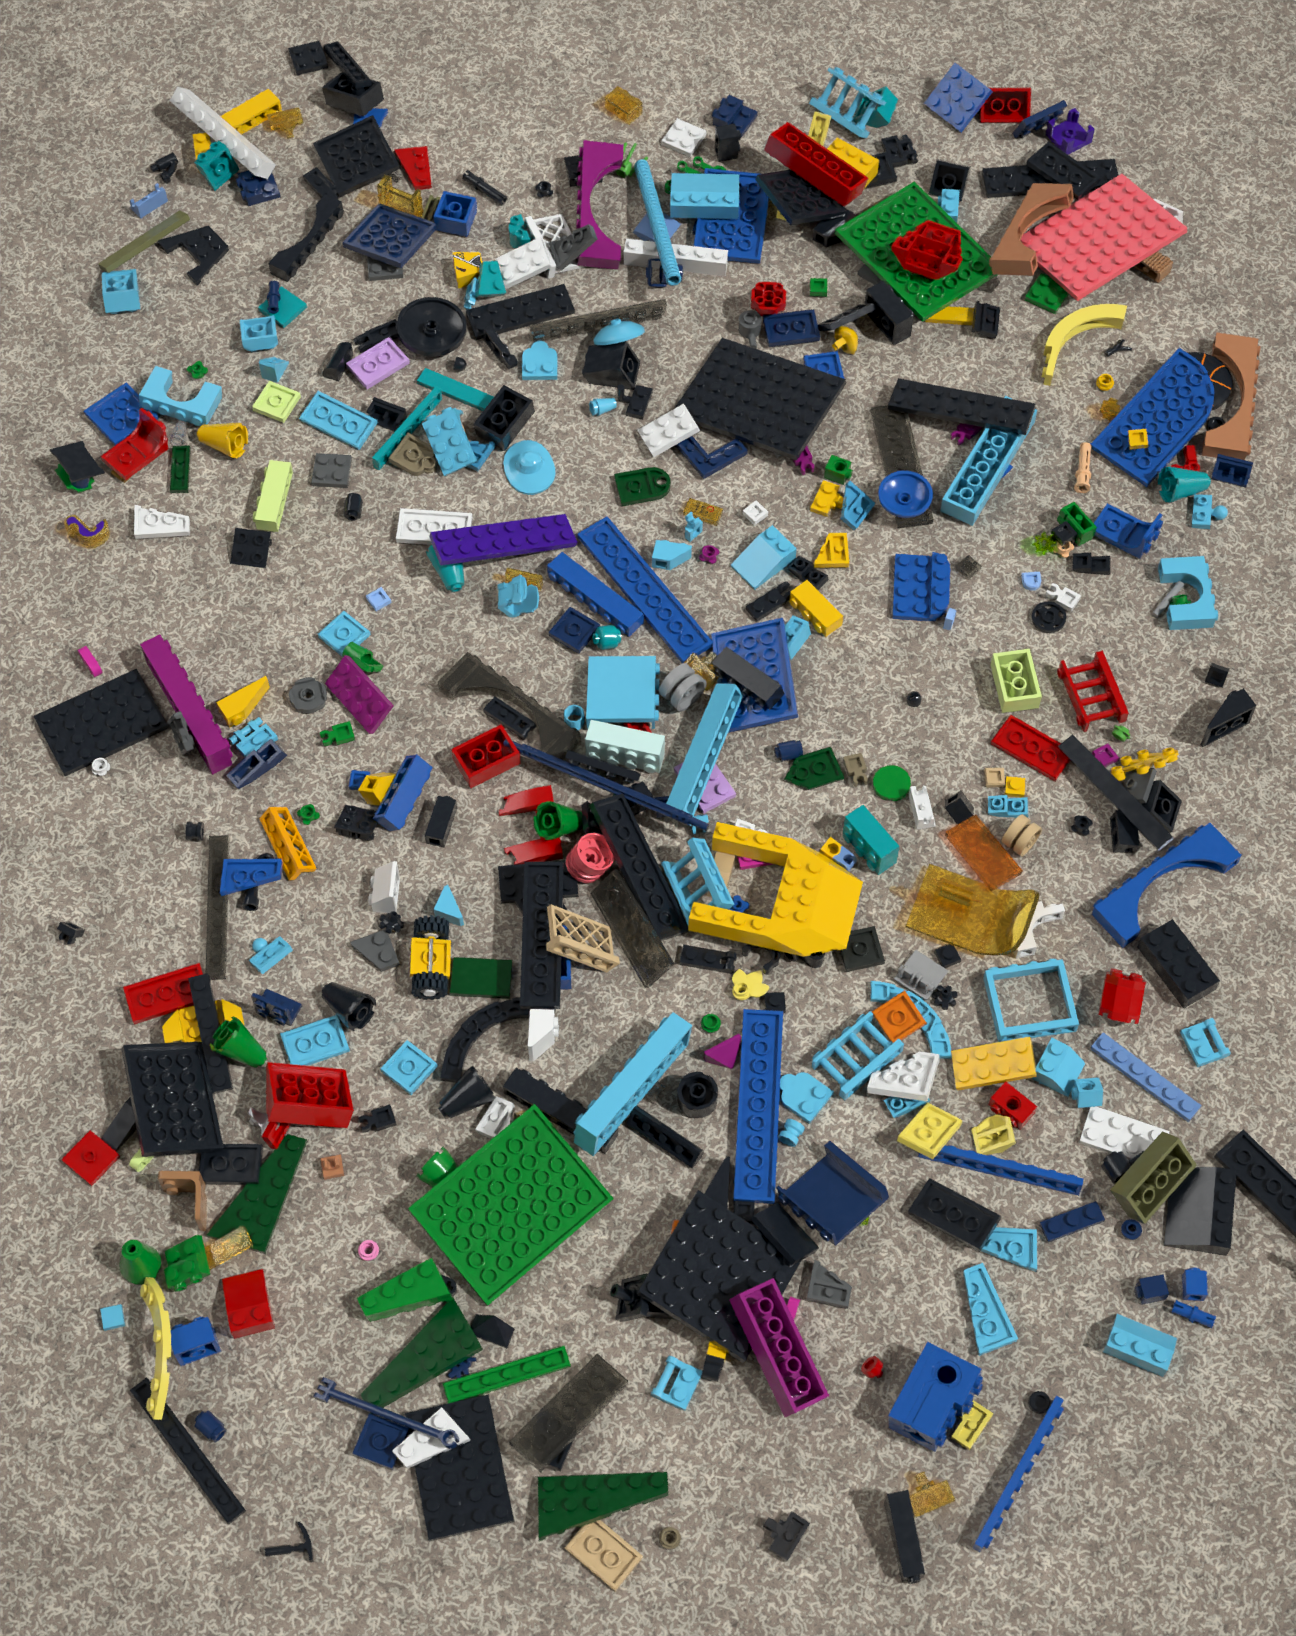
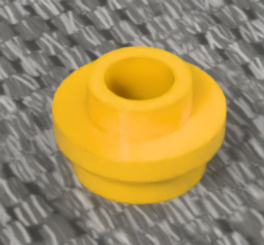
[1096,374,1114,391]

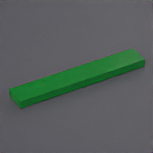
[443,1345,571,1403]

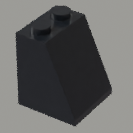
[582,341,640,390]

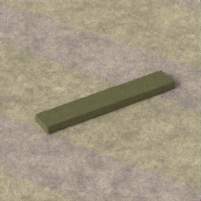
[98,210,190,273]

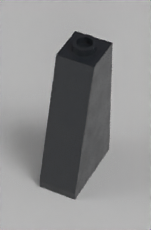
[884,1490,925,1584]

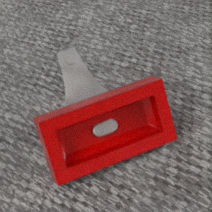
[247,1108,291,1149]

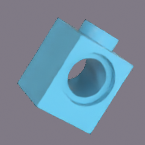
[1071,1077,1103,1108]

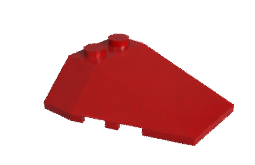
[891,220,962,280]

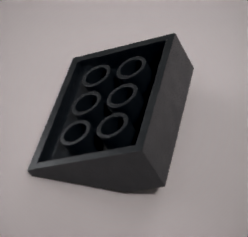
[1164,1167,1237,1256]

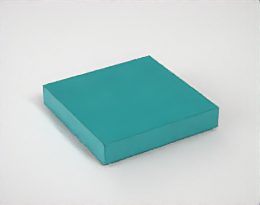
[258,286,307,329]

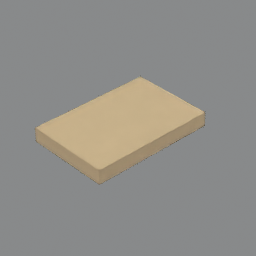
[565,1520,643,1591]

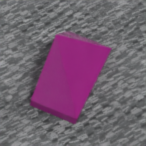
[704,1034,741,1069]

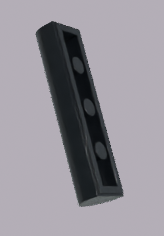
[626,1106,704,1168]

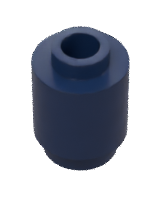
[774,740,803,762]
[194,1411,227,1443]

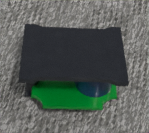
[49,441,105,493]

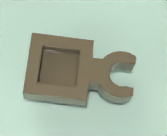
[843,753,868,787]

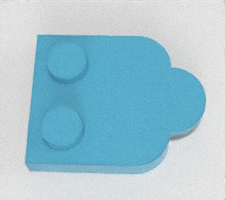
[522,341,557,380]
[780,1072,834,1124]

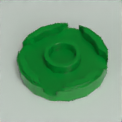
[873,765,911,801]

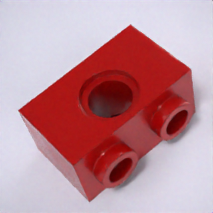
[988,1081,1038,1130]

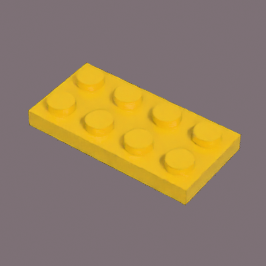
[951,1037,1037,1091]

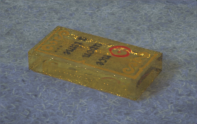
[683,498,723,526]

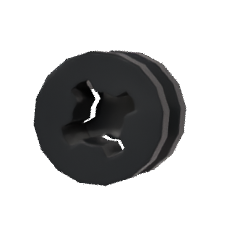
[185,821,204,841]

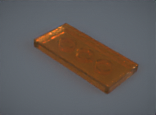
[945,814,1023,892]

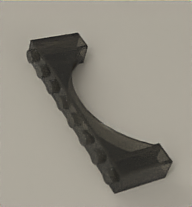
[438,652,581,774]

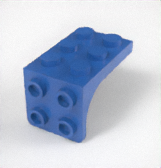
[1094,503,1163,559]

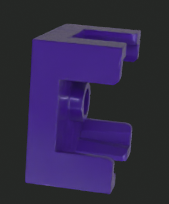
[1045,108,1095,155]

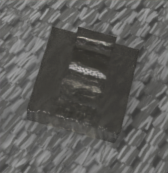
[956,555,982,580]

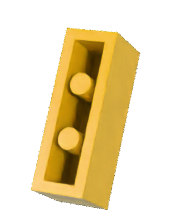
[790,580,843,637]

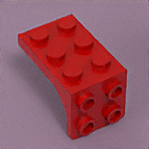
[101,408,169,481]

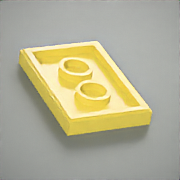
[897,1102,963,1160]

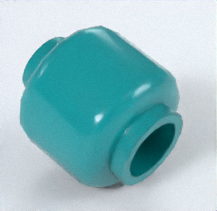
[593,625,621,650]

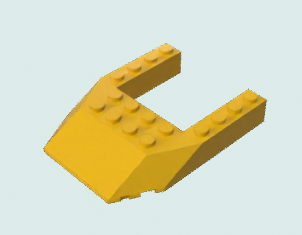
[688,822,863,957]

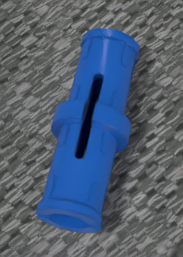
[1171,1300,1216,1329]

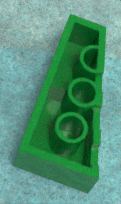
[357,1257,454,1322]

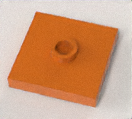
[872,990,927,1043]

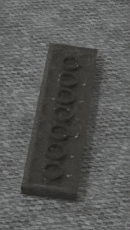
[528,299,667,343]
[870,405,934,528]

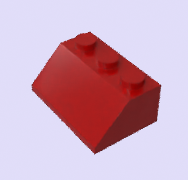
[979,87,1031,122]

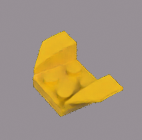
[162,999,245,1043]

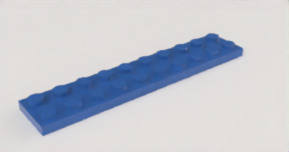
[577,516,713,664]
[733,1009,783,1204]

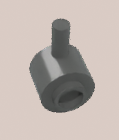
[738,310,761,349]

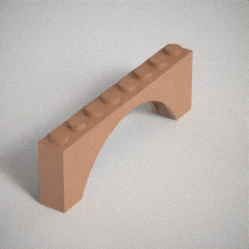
[989,183,1074,276]
[1202,332,1261,460]

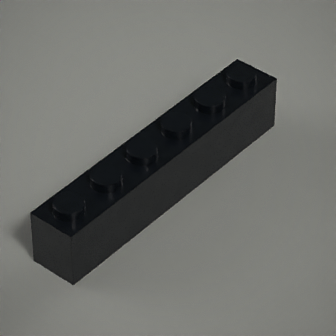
[503,1067,619,1154]

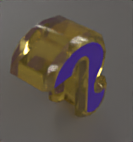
[64,515,111,549]

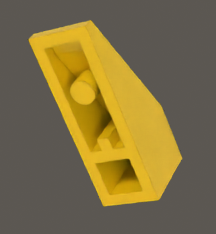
[216,676,270,727]

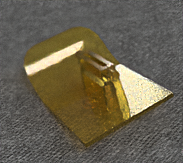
[905,864,1040,956]

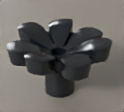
[379,911,404,934]
[932,985,958,1010]

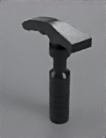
[265,1521,314,1562]

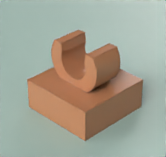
[320,1154,345,1180]

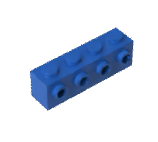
[373,754,433,831]

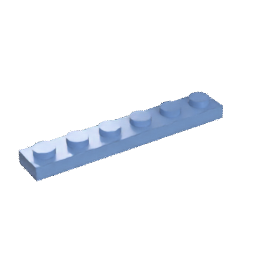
[1090,1032,1202,1123]

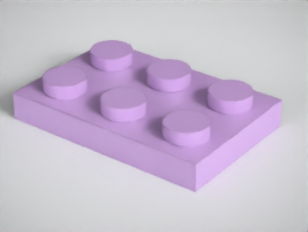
[346,337,410,389]
[674,763,736,814]

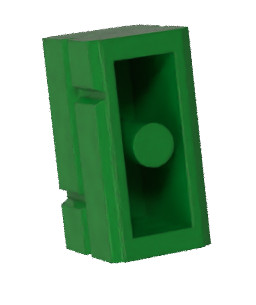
[1057,502,1097,546]

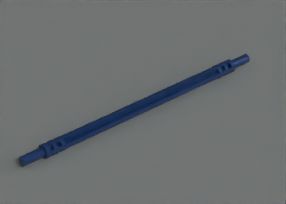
[503,739,709,831]

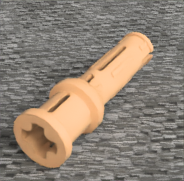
[1074,442,1091,493]

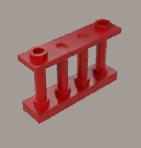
[1057,650,1129,732]

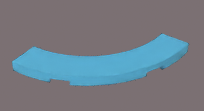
[870,981,952,1059]

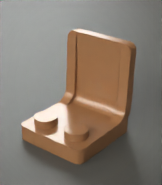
[158,1171,207,1231]

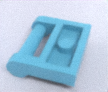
[1180,1018,1231,1067]
[651,1356,702,1411]

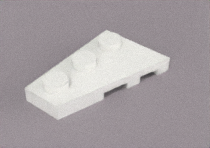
[392,1407,470,1469]

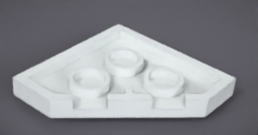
[867,1052,940,1101]

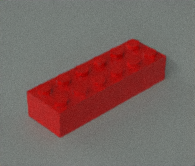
[764,122,868,207]

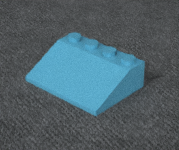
[670,173,739,219]

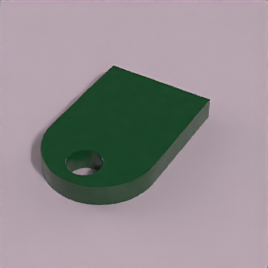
[614,467,671,507]

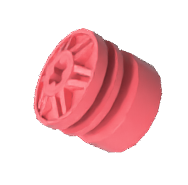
[566,833,615,883]

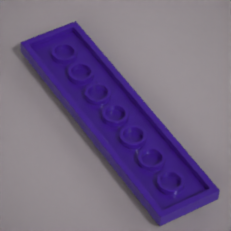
[429,514,577,566]

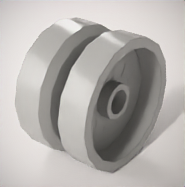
[659,663,707,712]

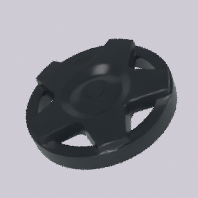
[1031,601,1066,633]

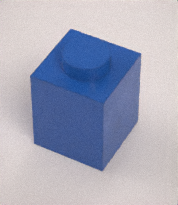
[1182,1267,1208,1301]

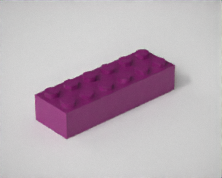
[729,1278,829,1418]

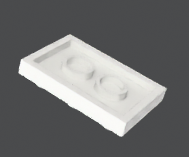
[495,237,552,289]
[638,404,700,457]

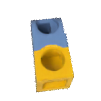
[819,837,857,871]

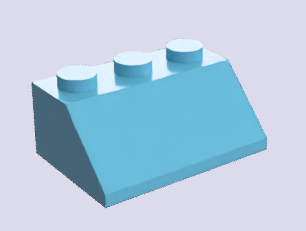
[1103,1314,1177,1377]

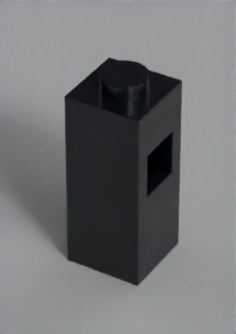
[425,796,457,848]

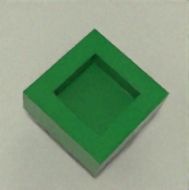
[810,278,828,297]

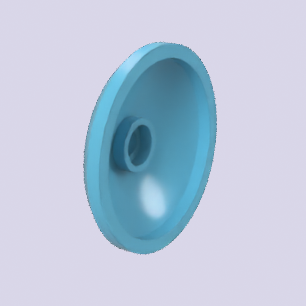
[593,319,645,345]

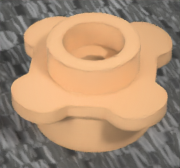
[1052,542,1074,558]

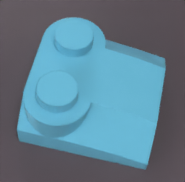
[240,315,278,352]

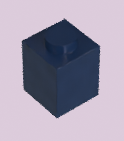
[1134,1274,1169,1305]

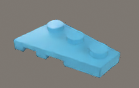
[981,1227,1037,1272]

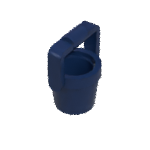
[646,258,683,287]

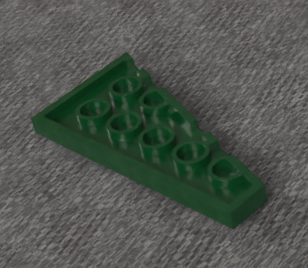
[360,1297,483,1414]
[538,1472,668,1542]

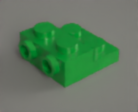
[164,1235,210,1292]

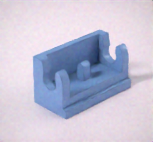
[130,183,168,219]

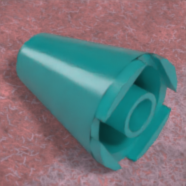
[1158,466,1211,503]
[426,545,464,592]

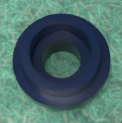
[1121,1219,1142,1240]

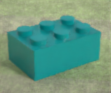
[842,805,900,875]

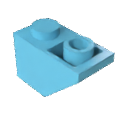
[652,540,692,570]

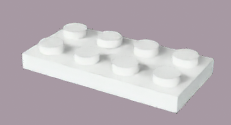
[396,508,473,545]
[1079,1107,1169,1160]

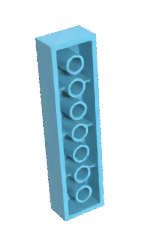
[940,396,1037,526]
[574,1012,692,1156]

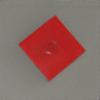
[61,1130,120,1187]

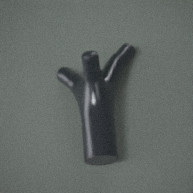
[1104,339,1132,357]

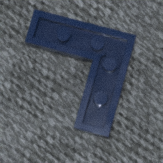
[675,436,748,479]

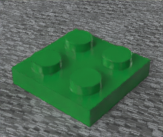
[1025,273,1069,314]

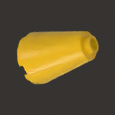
[197,422,248,459]

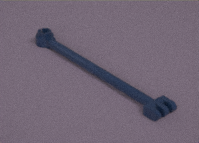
[313,1377,459,1449]

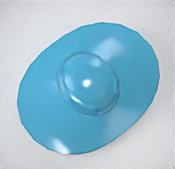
[503,440,556,495]

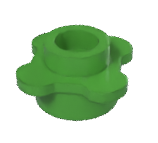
[1112,725,1130,742]

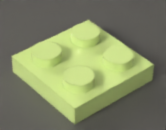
[252,381,301,423]

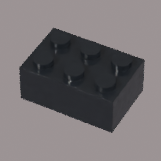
[322,72,384,116]
[865,281,914,345]
[473,385,535,451]

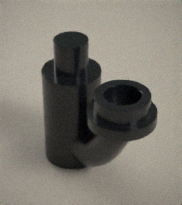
[150,152,178,183]

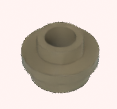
[659,1527,681,1550]

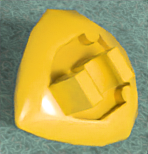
[831,326,858,355]

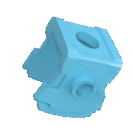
[497,574,539,617]

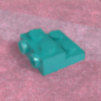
[194,141,240,191]

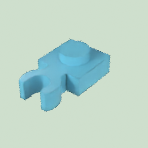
[464,278,479,309]

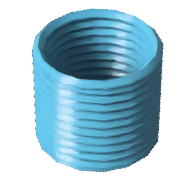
[564,705,585,731]

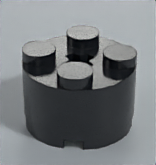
[677,1072,718,1118]

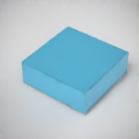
[100,1304,125,1331]

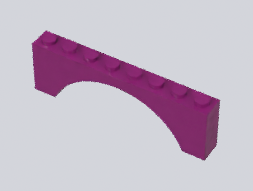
[576,140,624,269]

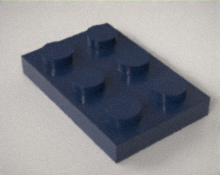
[1012,100,1068,138]
[763,309,820,347]

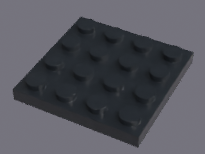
[313,115,400,197]
[755,169,847,226]

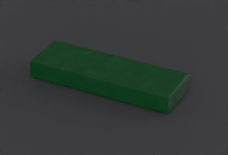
[170,445,191,493]

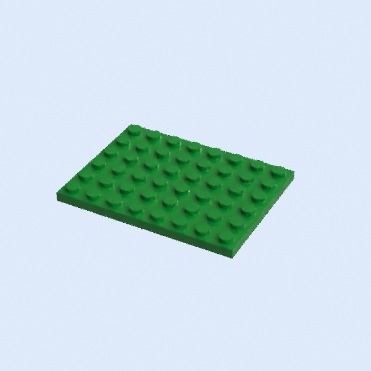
[835,182,997,322]
[407,1104,614,1306]

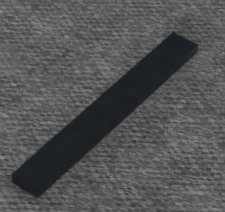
[1058,734,1173,851]
[130,1377,246,1525]

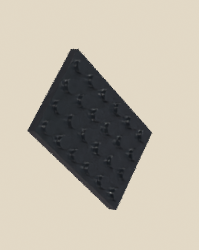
[34,668,168,777]
[121,1041,224,1157]
[405,1394,514,1542]

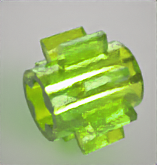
[1032,531,1056,555]

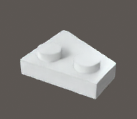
[475,1096,515,1139]

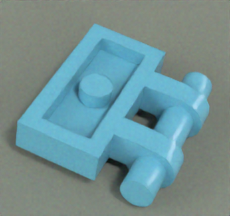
[229,717,278,757]

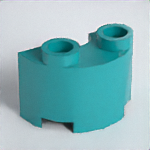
[509,214,530,249]

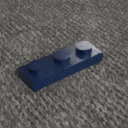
[1039,1201,1105,1243]

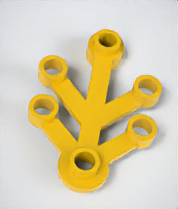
[1110,747,1179,781]

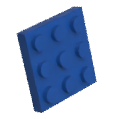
[924,63,993,132]
[84,382,159,446]

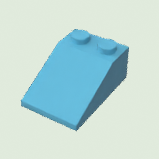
[102,269,140,314]
[731,525,797,590]

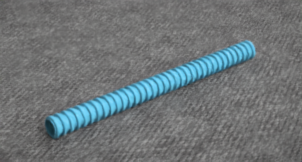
[634,159,681,286]

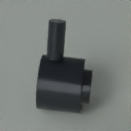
[1101,1151,1144,1184]

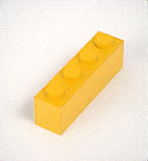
[220,89,282,135]

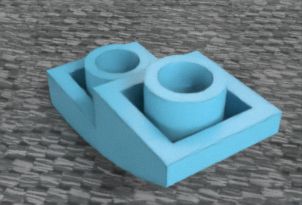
[988,795,1028,818]
[884,1096,930,1118]

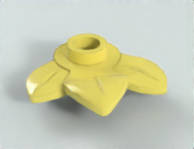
[732,969,769,1000]

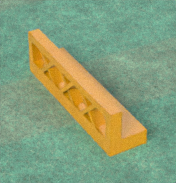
[259,807,317,880]

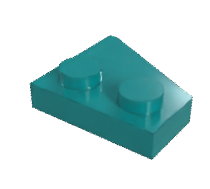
[475,261,506,297]

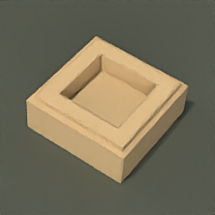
[984,768,1005,787]

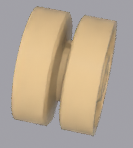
[1002,814,1042,857]

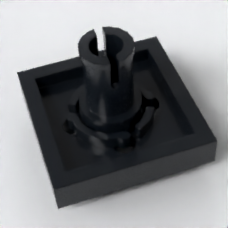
[610,1273,649,1322]

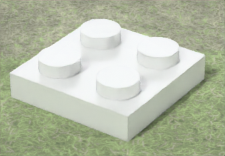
[661,118,706,157]

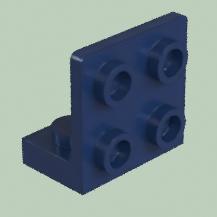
[251,988,302,1026]

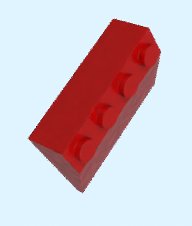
[266,1062,354,1128]

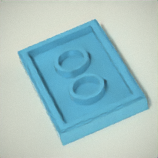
[281,1015,350,1066]

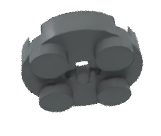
[289,677,327,713]

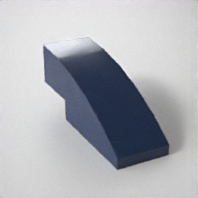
[227,739,287,789]

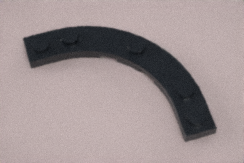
[440,997,556,1083]

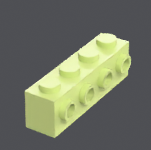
[253,460,293,532]

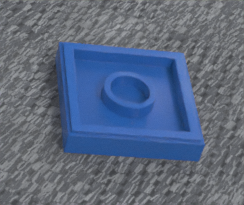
[803,351,844,379]

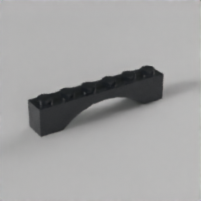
[268,194,344,282]

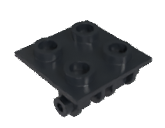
[230,528,272,568]
[334,805,378,841]

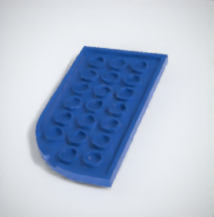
[1091,348,1214,487]

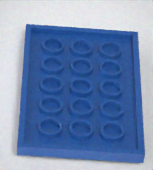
[694,168,769,264]
[711,617,799,733]

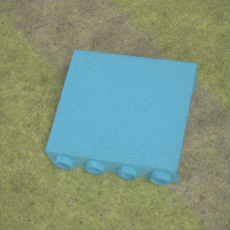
[586,656,660,729]

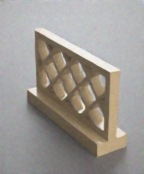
[546,904,620,972]

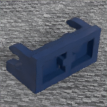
[1211,454,1253,488]

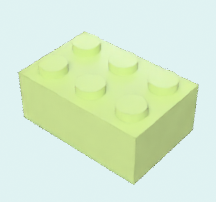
[991,649,1042,713]

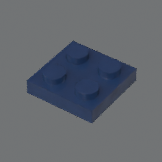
[549,607,600,654]
[352,1413,409,1471]

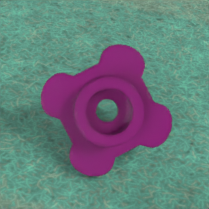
[699,545,720,564]

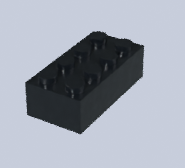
[1137,919,1220,1009]

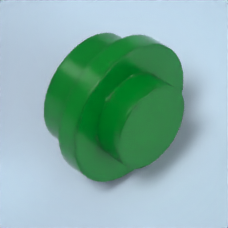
[701,1014,721,1033]

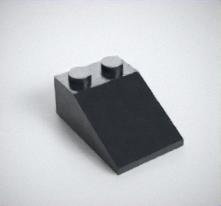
[1200,688,1257,748]

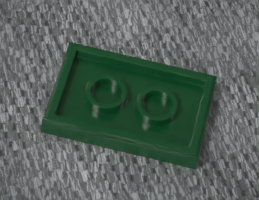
[450,957,513,999]

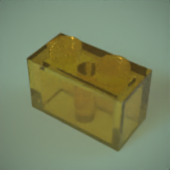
[605,86,643,125]

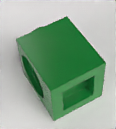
[824,455,853,485]

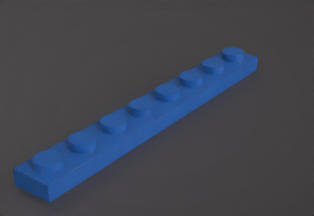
[918,1145,1084,1196]
[973,1395,1064,1552]

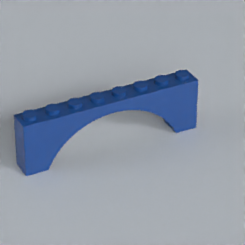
[1091,823,1242,948]

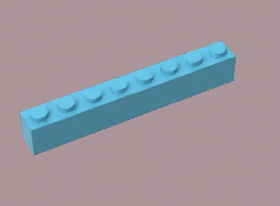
[666,683,743,817]

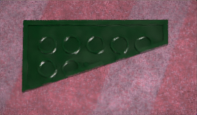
[206,1134,308,1254]

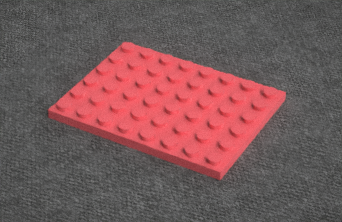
[1020,174,1187,301]

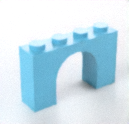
[139,366,222,426]
[1158,556,1218,630]

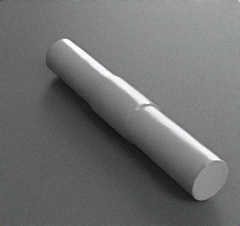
[1152,581,1184,618]

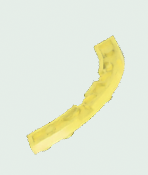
[140,1277,171,1420]

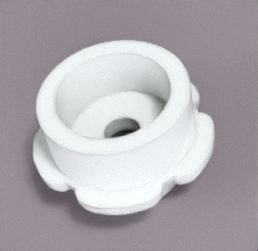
[91,758,110,776]

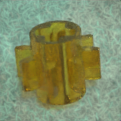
[1099,397,1121,420]

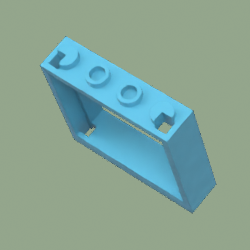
[983,959,1079,1042]

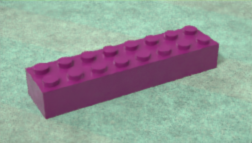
[140,634,233,775]

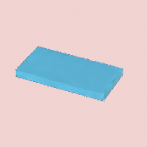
[299,391,378,450]

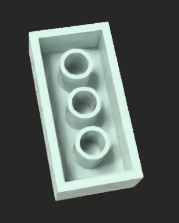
[585,720,665,773]

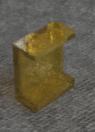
[377,174,424,218]

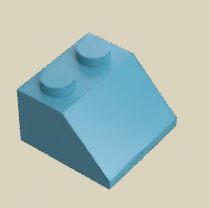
[1032,1038,1085,1097]

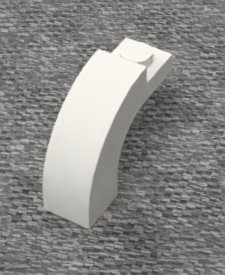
[1012,901,1065,959]

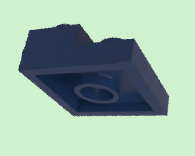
[712,95,758,138]
[236,170,281,206]

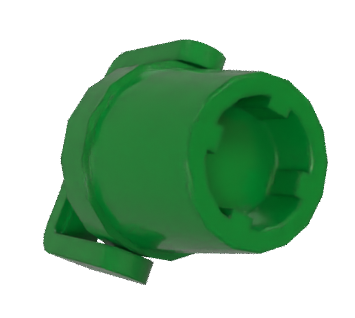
[342,642,383,672]

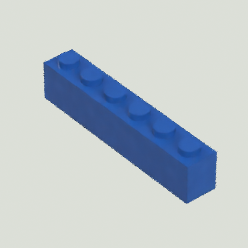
[547,552,644,637]

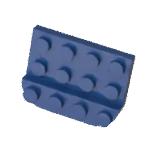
[892,552,950,621]

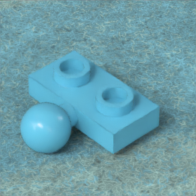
[1192,494,1228,529]
[249,936,293,975]

